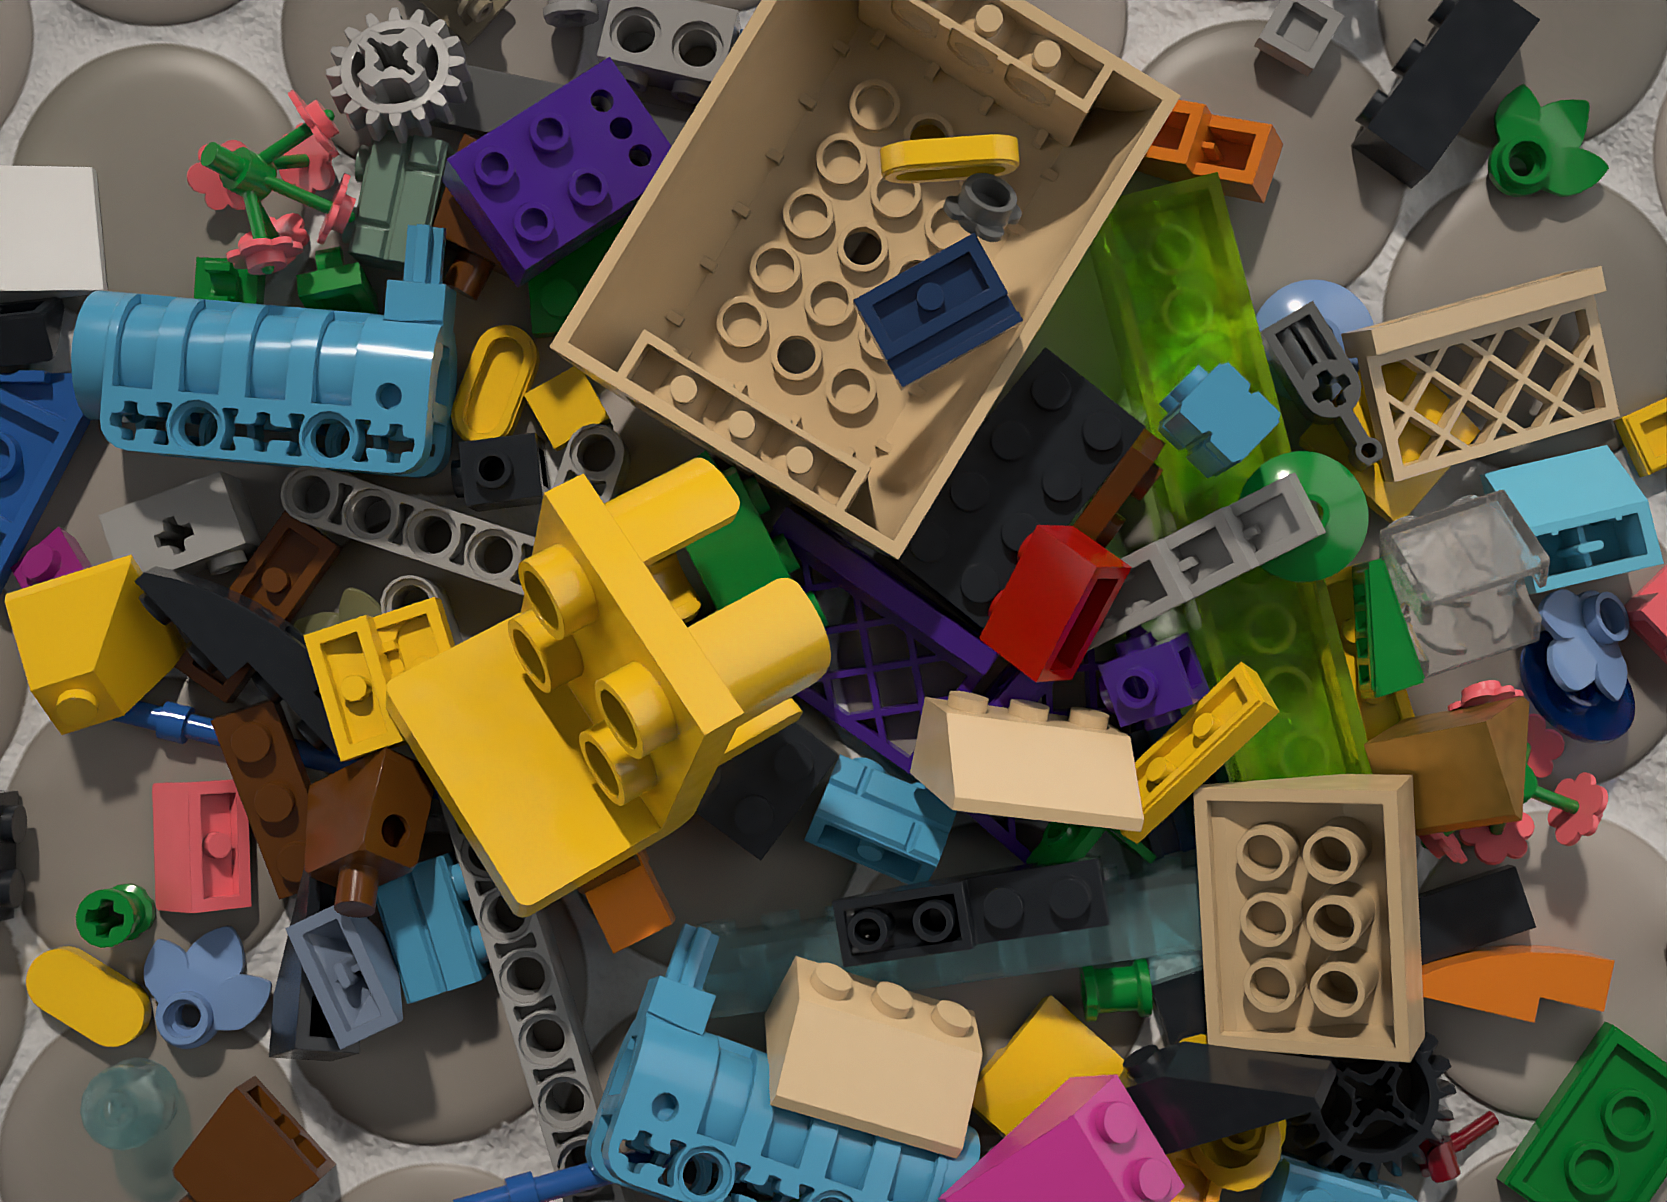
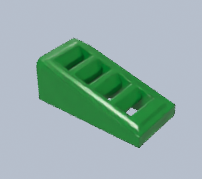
[1352,558,1425,698]

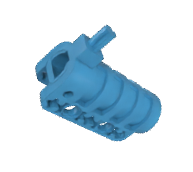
[71,224,457,479]
[585,924,980,1202]

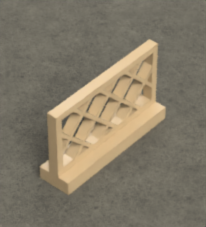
[1341,266,1620,482]

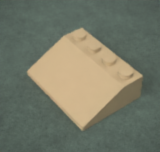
[1193,774,1425,1062]

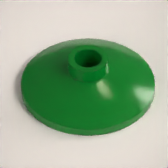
[1238,451,1369,583]

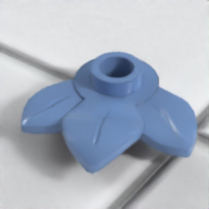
[1537,589,1629,702]
[144,925,272,1049]

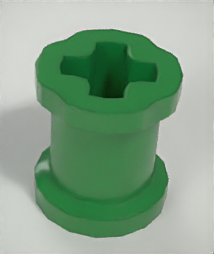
[76,883,156,948]
[1079,958,1153,1022]

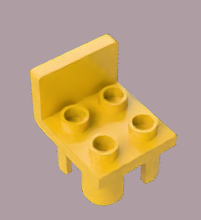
[385,457,831,917]

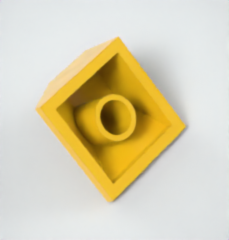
[5,554,186,735]

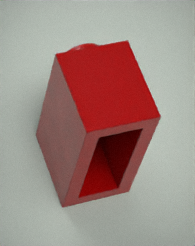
[979,525,1132,682]

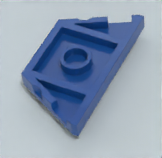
[0,370,91,594]

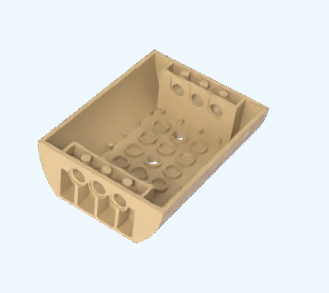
[549,0,1181,560]

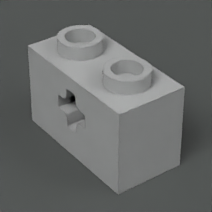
[98,471,262,575]

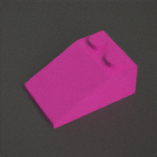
[938,1074,1185,1202]

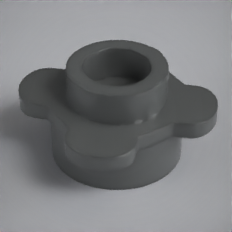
[943,173,1022,242]

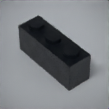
[1351,0,1540,189]

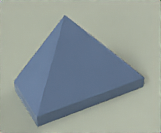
[285,905,403,1050]

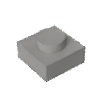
[1254,0,1345,77]

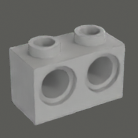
[597,0,741,105]

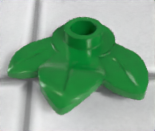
[1488,84,1609,197]

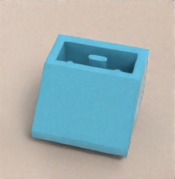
[1480,445,1664,597]

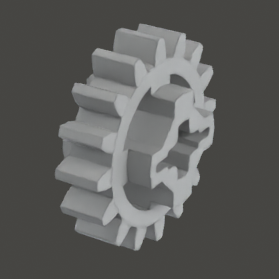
[326,7,471,143]

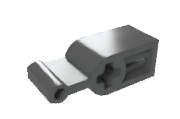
[1257,301,1383,472]

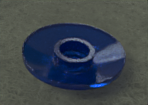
[1519,630,1635,745]

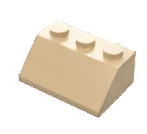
[910,691,1144,832]
[765,956,983,1159]

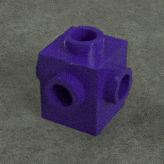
[1098,631,1210,731]

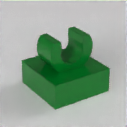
[296,246,379,314]
[194,257,266,304]

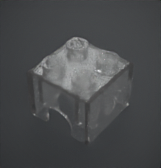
[1379,490,1550,679]

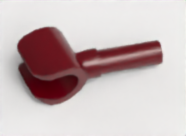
[1418,1111,1499,1183]

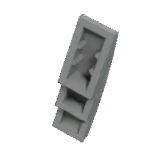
[1087,473,1326,651]

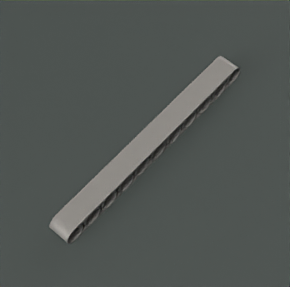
[380,575,637,1202]

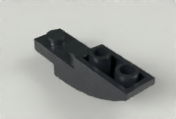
[134,566,339,758]
[832,855,1112,968]

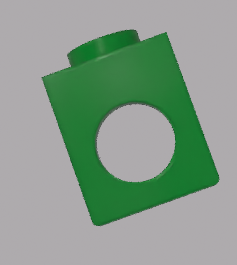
[1025,822,1157,865]

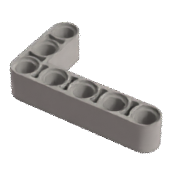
[281,423,631,595]

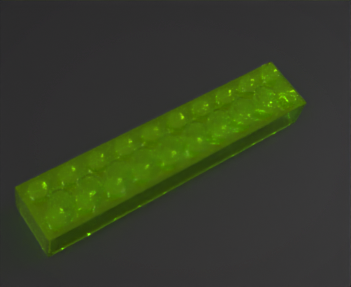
[1089,172,1373,782]

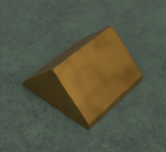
[1363,696,1530,836]

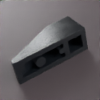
[269,865,369,1061]
[1119,1041,1337,1155]

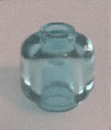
[80,1057,180,1151]

